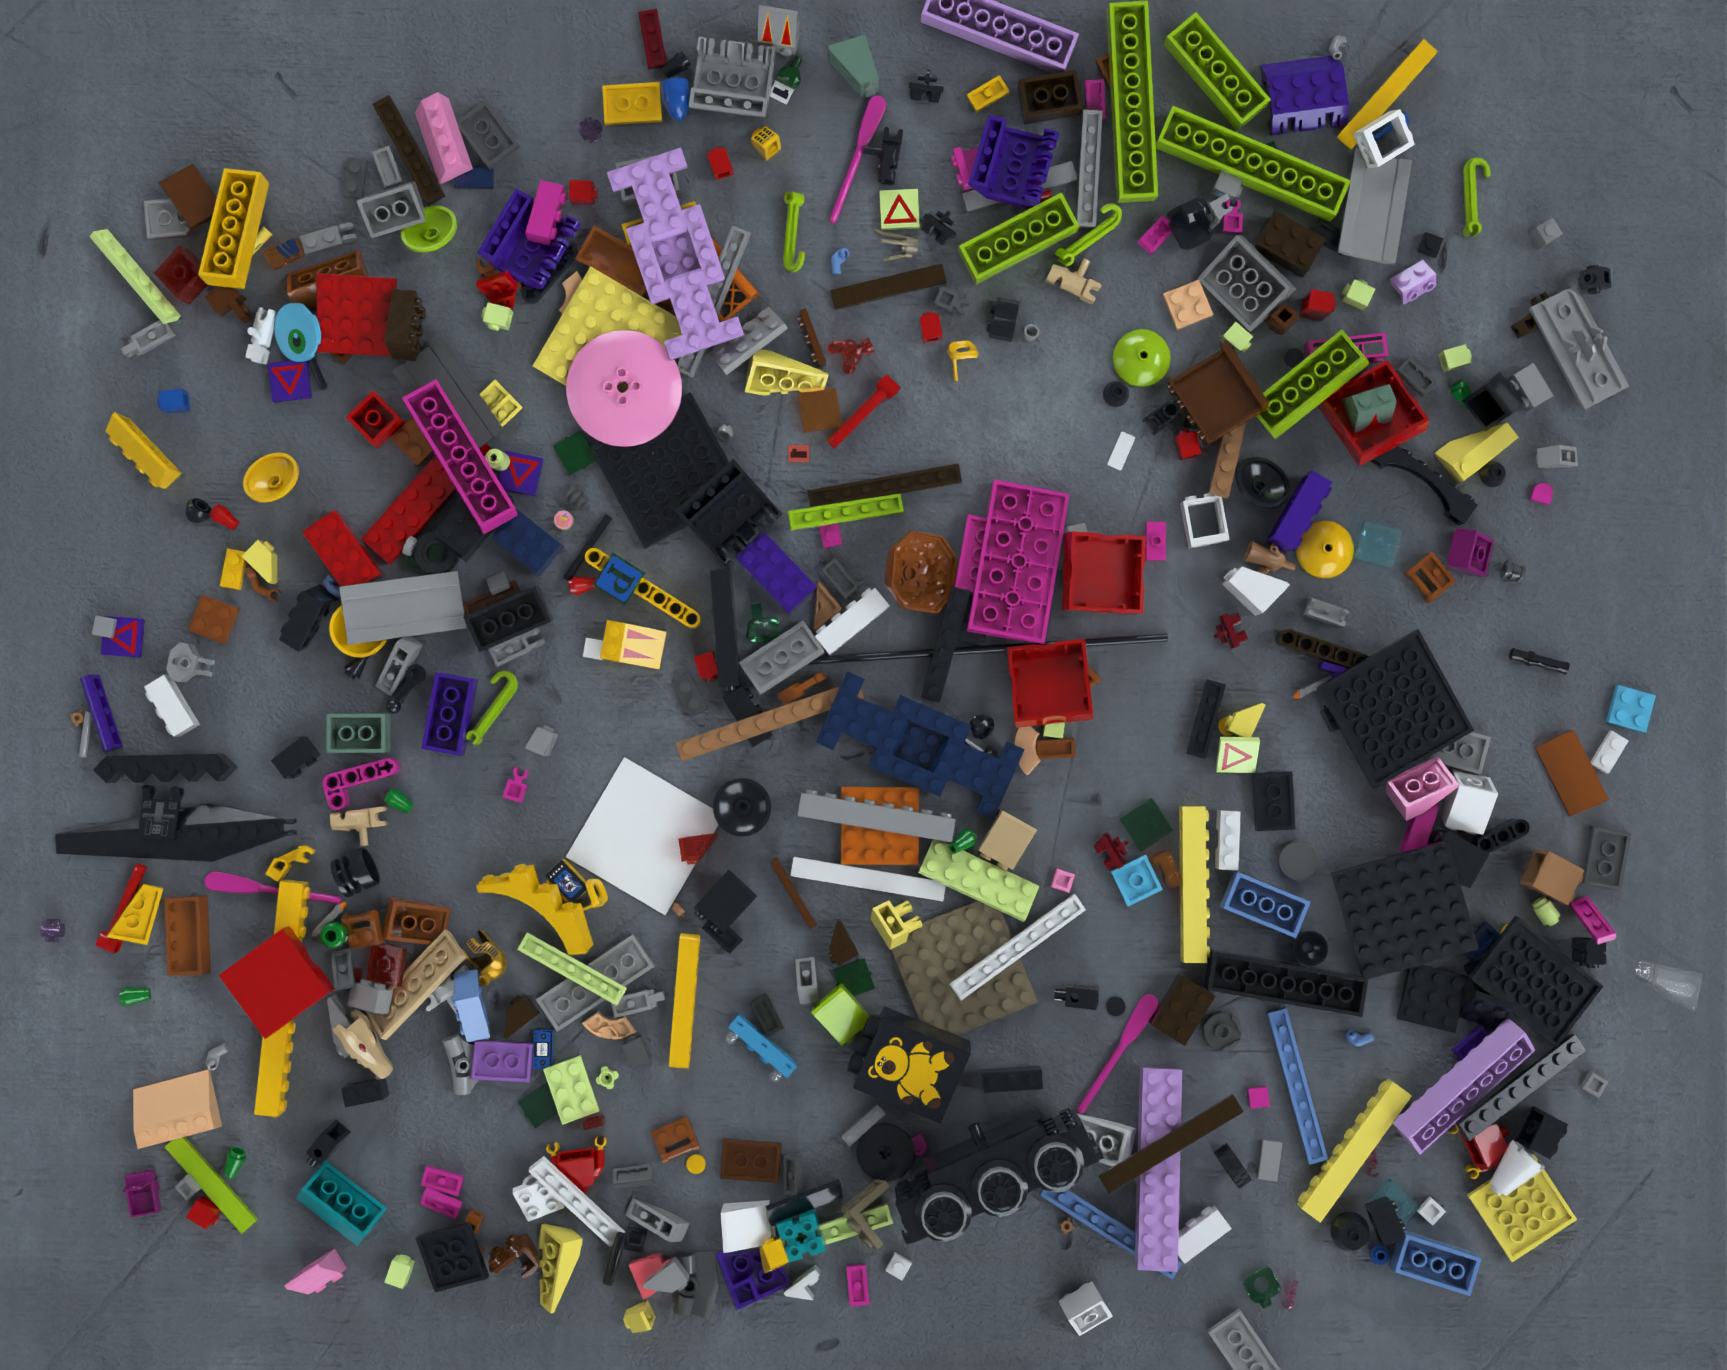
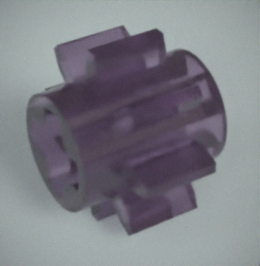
[579,117,603,143]
[40,919,66,942]

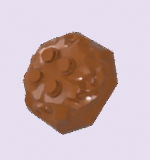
[884,531,957,613]

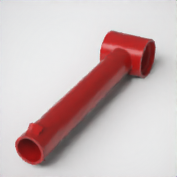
[827,374,901,449]
[96,863,147,954]

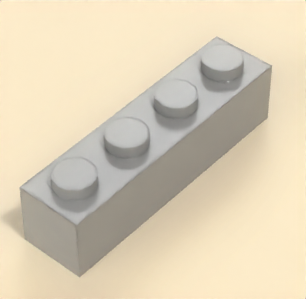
[841,1103,886,1147]

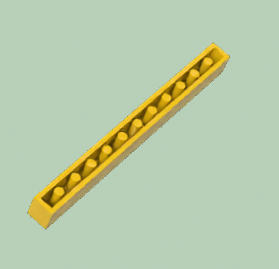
[254,879,310,1117]

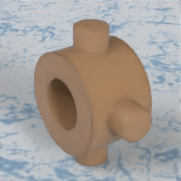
[70,710,84,727]
[672,903,686,917]
[1058,1217,1075,1234]

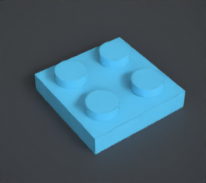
[1606,685,1656,733]
[1110,854,1163,906]

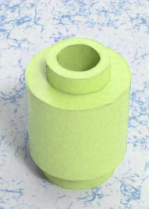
[485,449,510,471]
[1532,896,1560,926]

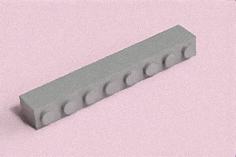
[798,789,956,842]

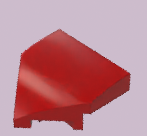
[475,270,518,311]

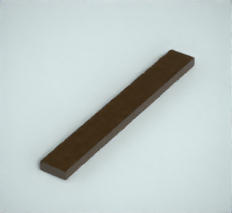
[807,463,962,507]
[1098,1094,1244,1194]

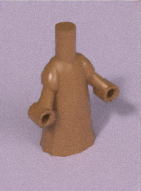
[1243,541,1296,575]

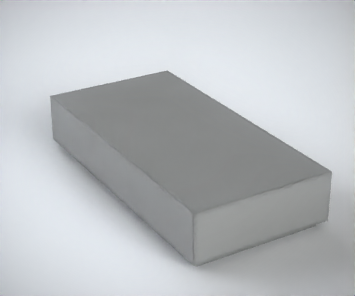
[372,146,404,189]
[1257,1139,1283,1182]

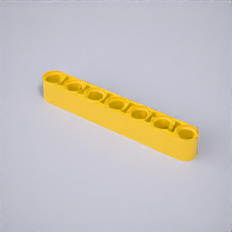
[1336,39,1438,150]
[585,548,702,628]
[669,933,700,1069]

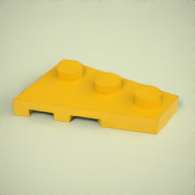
[107,883,163,945]

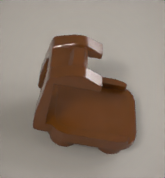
[488,1234,539,1278]

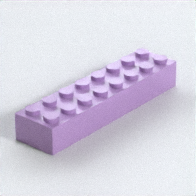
[921,0,1079,74]
[1393,1018,1535,1154]

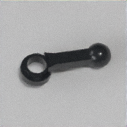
[386,664,426,714]

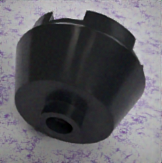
[1331,1212,1370,1251]

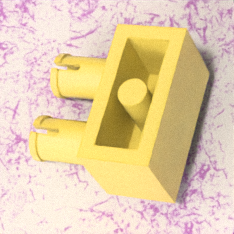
[870,900,923,950]

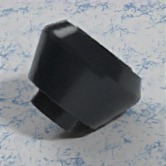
[1103,381,1129,407]
[1479,461,1506,487]
[185,498,212,523]
[970,714,995,740]

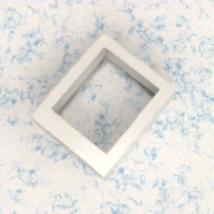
[1353,109,1415,168]
[1180,493,1229,549]

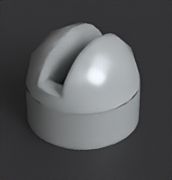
[1023,324,1039,341]
[717,424,733,441]

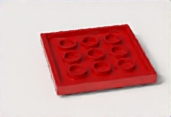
[317,273,397,356]

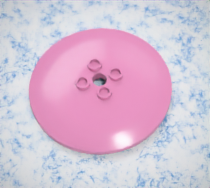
[566,330,682,447]

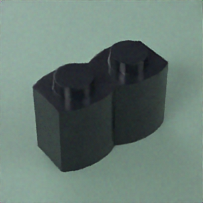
[986,297,1020,342]

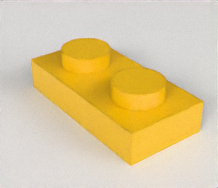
[966,75,1009,113]
[220,548,247,590]

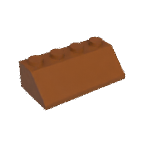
[287,250,369,310]

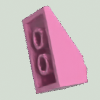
[1386,756,1459,821]
[284,1248,347,1295]

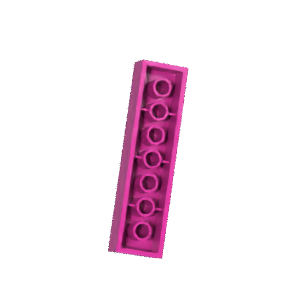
[402,379,518,534]

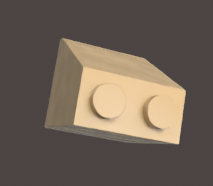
[978,809,1037,871]

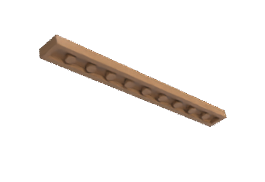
[675,686,864,762]

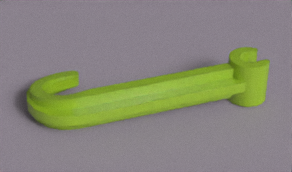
[1463,157,1491,237]
[783,191,805,273]
[1055,203,1122,266]
[466,671,518,745]

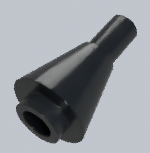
[344,656,370,680]

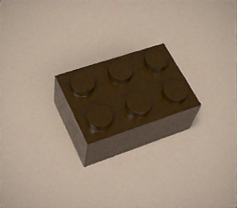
[1017,70,1083,124]
[1254,211,1326,278]
[384,289,426,361]
[1149,973,1216,1046]

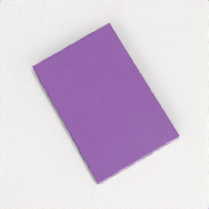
[471,1040,533,1082]

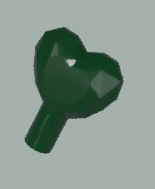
[777,56,802,89]

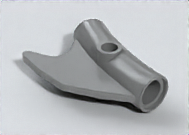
[442,1034,489,1095]

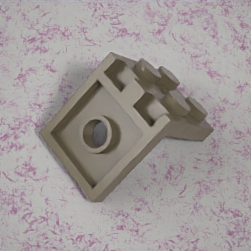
[840,1179,890,1250]

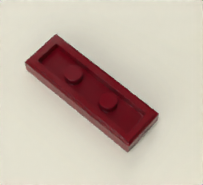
[638,8,667,70]

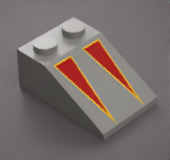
[758,5,800,56]

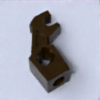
[1510,291,1549,339]

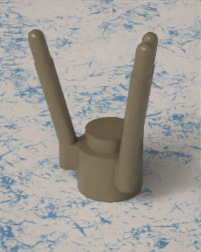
[874,229,918,262]

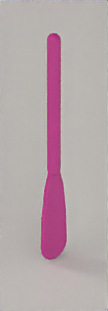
[829,95,886,224]
[204,872,342,904]
[1077,994,1159,1114]

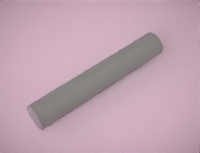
[79,711,92,757]

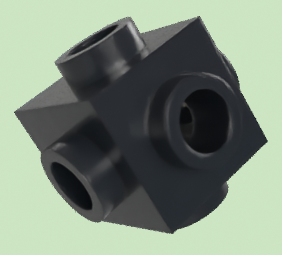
[1578,265,1611,295]

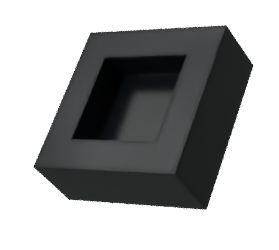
[1417,232,1444,258]

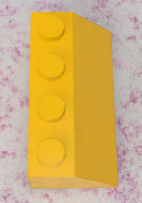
[106,412,182,489]

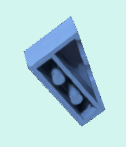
[452,969,490,1042]

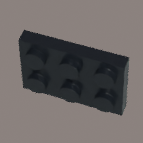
[1252,771,1296,831]

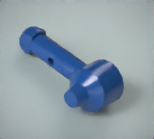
[1372,112,1410,141]

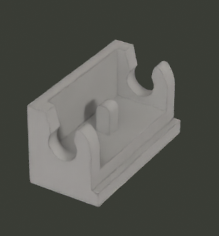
[1205,193,1233,230]
[1303,597,1349,628]

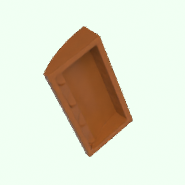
[575,226,659,297]
[1534,730,1609,816]
[164,895,211,976]

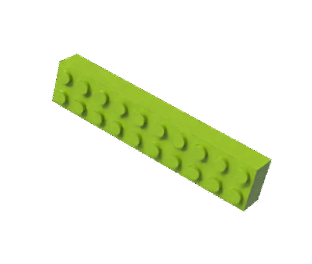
[1106,1,1158,203]
[1156,106,1351,222]

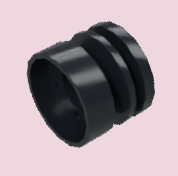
[330,847,380,898]

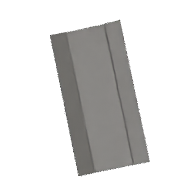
[1338,148,1412,264]
[1529,285,1629,410]
[339,571,466,645]

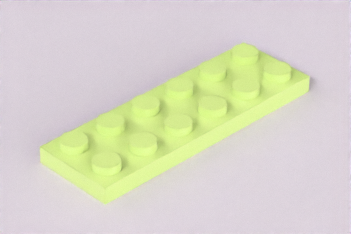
[918,839,1039,922]

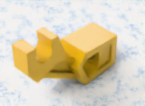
[265,845,316,882]

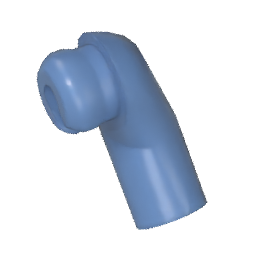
[831,248,850,276]
[323,574,341,599]
[1345,1029,1374,1047]

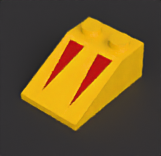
[600,620,667,670]

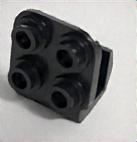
[1167,196,1212,250]

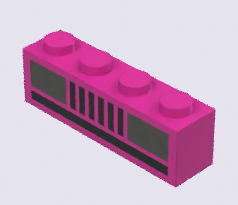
[1304,333,1388,364]

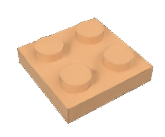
[1162,280,1213,330]

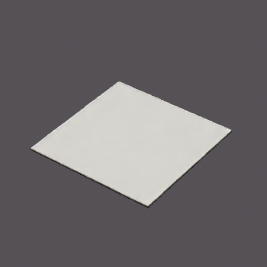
[566,757,718,915]

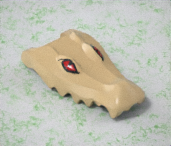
[332,1009,393,1080]

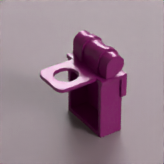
[123,1170,162,1218]

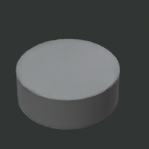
[402,536,418,556]

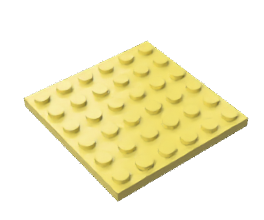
[533,266,682,393]

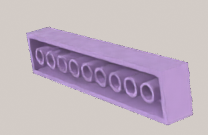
[1134,1067,1182,1272]

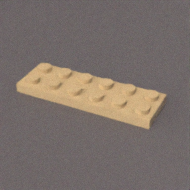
[366,929,466,1040]

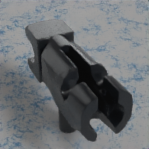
[863,127,903,185]

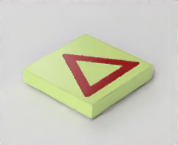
[879,189,920,230]
[1216,737,1260,773]

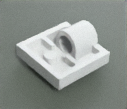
[513,1174,564,1222]

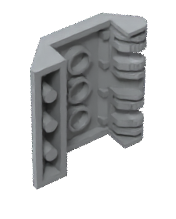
[689,36,775,118]

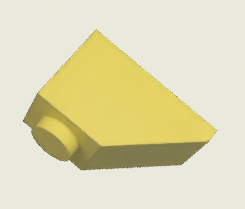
[242,540,278,585]
[1225,703,1265,737]
[623,1300,656,1333]

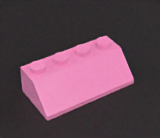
[415,92,473,184]

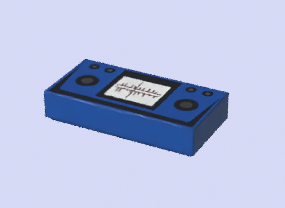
[533,1029,554,1069]

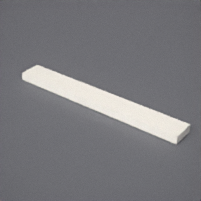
[791,857,946,901]
[949,894,1086,1001]

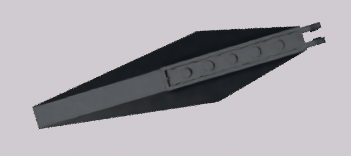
[55,804,298,862]

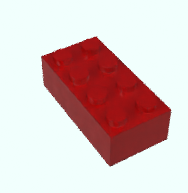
[302,510,383,587]

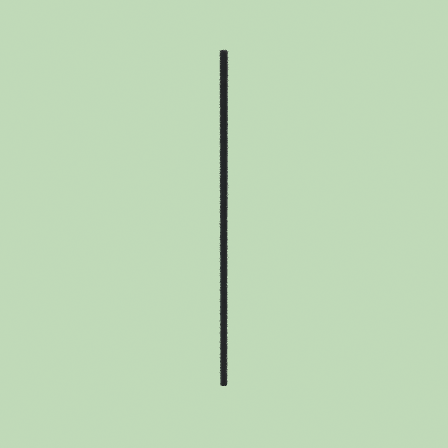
[807,634,1168,665]

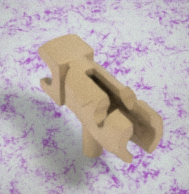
[1045,259,1102,304]
[330,806,388,846]

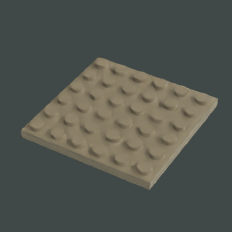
[891,900,1038,1035]

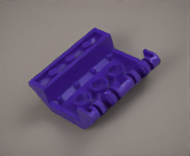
[1260,56,1349,136]
[968,115,1059,208]
[477,189,581,289]

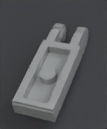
[300,222,357,256]
[488,628,545,667]

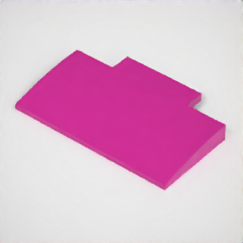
[955,479,1070,644]

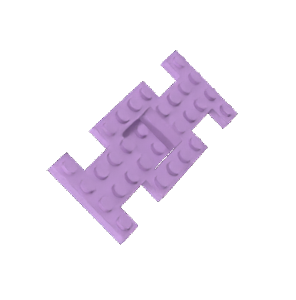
[607,148,744,360]

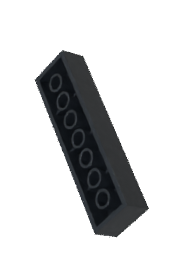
[1204,949,1369,1017]

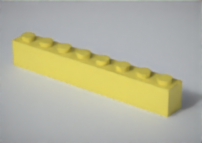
[1179,806,1210,963]
[1297,1079,1412,1223]

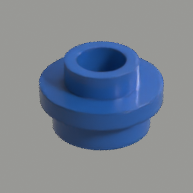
[1370,1245,1390,1265]

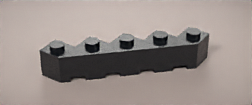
[93,754,237,783]

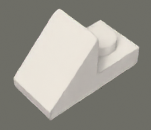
[784,1264,820,1300]

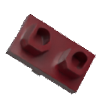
[1213,613,1248,649]
[1093,832,1128,870]

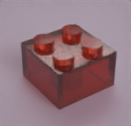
[154,245,208,304]

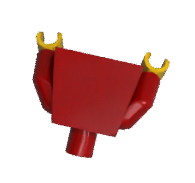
[1449,1123,1509,1179]
[546,1136,607,1194]

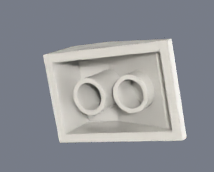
[1077,1113,1137,1167]

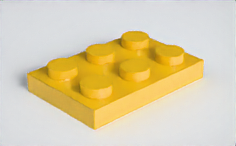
[602,82,663,126]

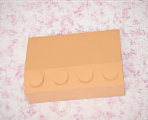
[133,1070,222,1149]

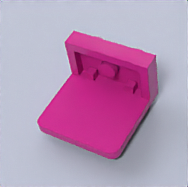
[950,147,979,192]

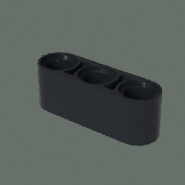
[1471,818,1530,853]

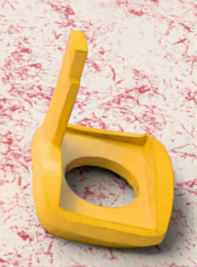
[947,340,978,381]
[583,879,608,911]

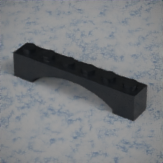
[1370,446,1478,526]

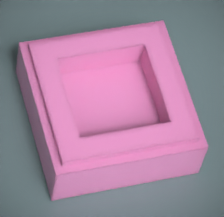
[1050,868,1075,893]

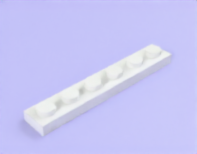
[528,1156,625,1247]

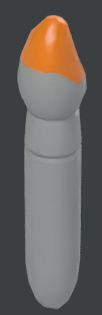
[1293,676,1333,699]
[312,902,346,937]

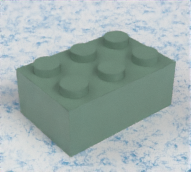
[326,714,391,753]

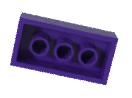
[1265,470,1332,553]
[735,532,817,614]
[421,672,479,756]

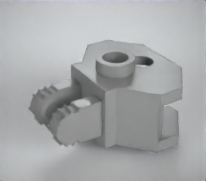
[166,642,215,683]

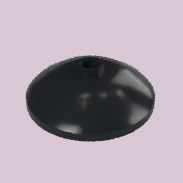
[1236,457,1290,509]
[713,778,771,837]

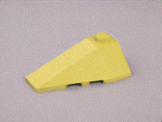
[745,349,829,396]
[1434,422,1519,484]
[539,1224,583,1314]

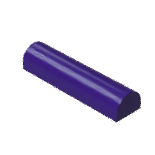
[80,675,123,753]

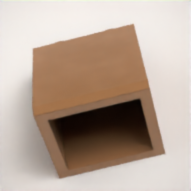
[1519,849,1585,905]

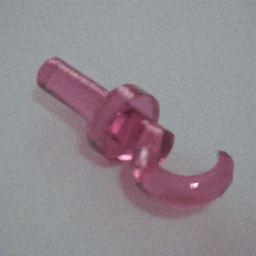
[1368,1148,1379,1177]
[1282,1280,1298,1309]

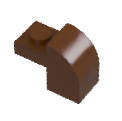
[205,287,251,323]
[1264,303,1299,335]

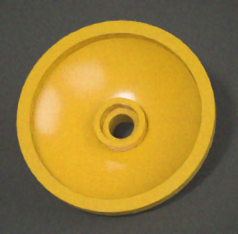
[243,453,299,503]
[1295,521,1354,578]
[329,605,387,658]

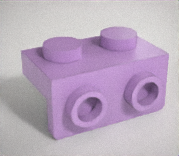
[1390,260,1436,304]

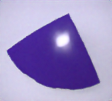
[715,1250,792,1311]

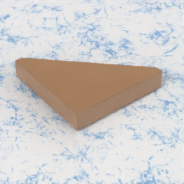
[813,581,842,631]

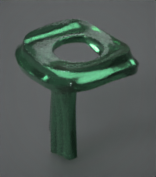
[746,603,780,642]
[1243,1267,1281,1308]

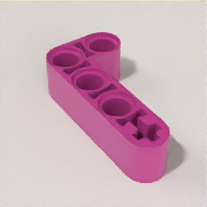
[323,758,401,810]
[1399,803,1439,853]

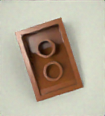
[382,897,451,945]

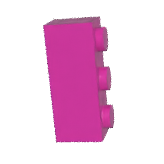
[525,180,567,246]

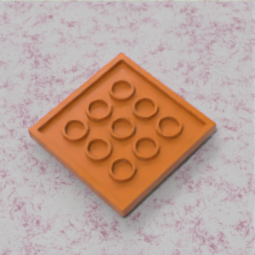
[841,787,919,865]

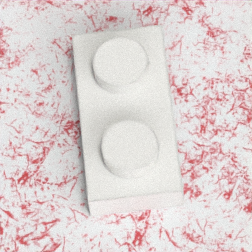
[1591,731,1628,774]

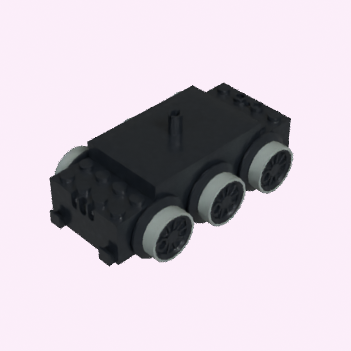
[895,1108,1104,1245]

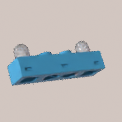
[725,1013,798,1082]

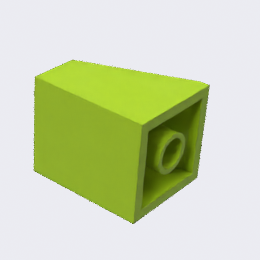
[811,983,869,1045]

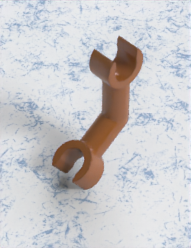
[246,567,282,602]

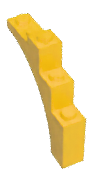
[476,864,593,955]

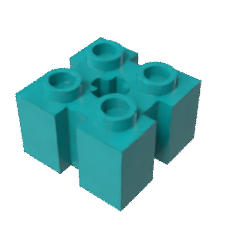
[776,1208,826,1263]

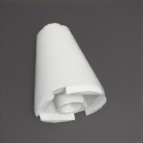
[1490,1140,1545,1196]

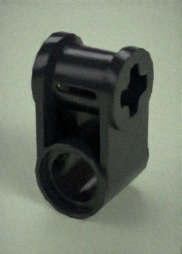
[1142,401,1180,435]

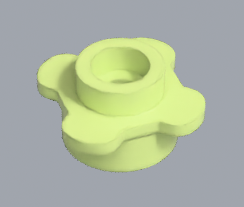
[596,1066,619,1089]

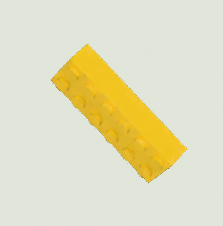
[198,168,269,289]

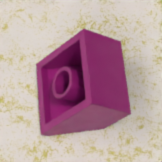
[1447,528,1495,577]

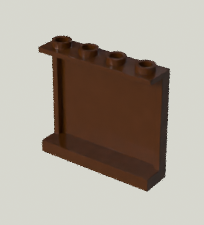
[1166,341,1269,445]

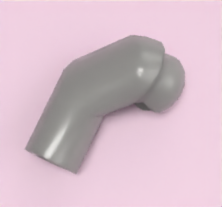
[1329,35,1347,60]
[206,1043,230,1071]

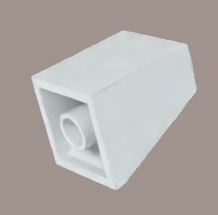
[1222,567,1290,616]
[1442,769,1498,835]
[721,1200,776,1253]

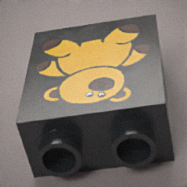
[847,1006,971,1124]

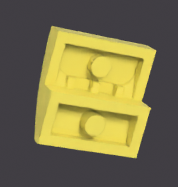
[480,379,523,427]

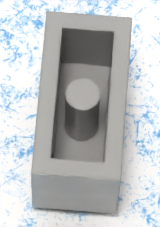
[1508,363,1553,411]
[347,979,393,1014]

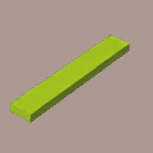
[787,493,904,531]
[165,1137,258,1234]

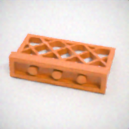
[707,236,760,321]

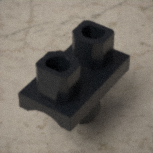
[909,69,944,103]
[921,211,957,245]

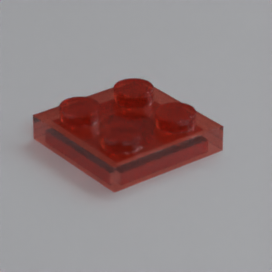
[366,943,408,987]

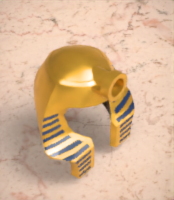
[461,930,507,986]

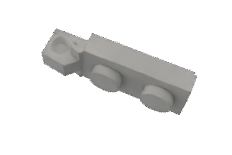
[121,320,176,358]
[611,989,666,1018]

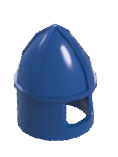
[660,78,690,122]

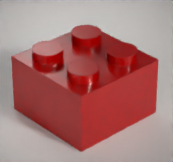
[345,390,406,448]

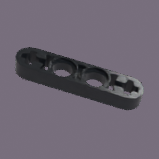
[522,242,578,304]

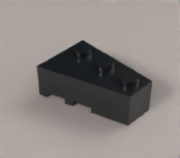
[279,584,338,652]

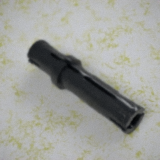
[1509,648,1570,675]

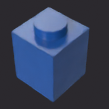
[157,389,190,414]

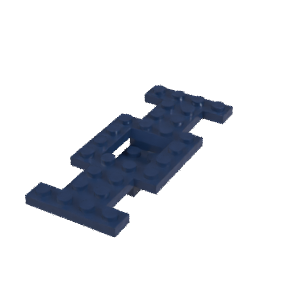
[816,671,1025,820]

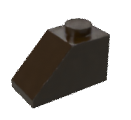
[828,919,859,966]
[504,995,540,1039]

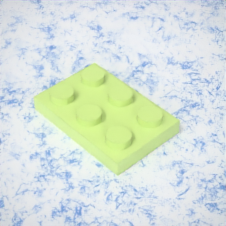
[543,1055,600,1125]

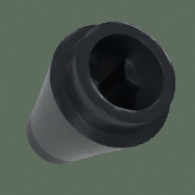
[662,52,691,79]

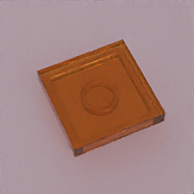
[798,388,842,433]

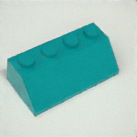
[296,1161,387,1247]

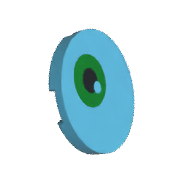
[274,303,321,362]

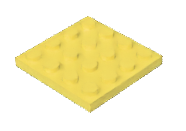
[1467,1152,1577,1262]

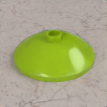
[401,206,457,252]
[1113,329,1171,387]

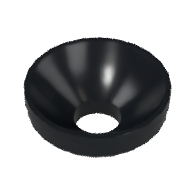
[1292,931,1328,966]

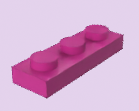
[1569,896,1616,945]

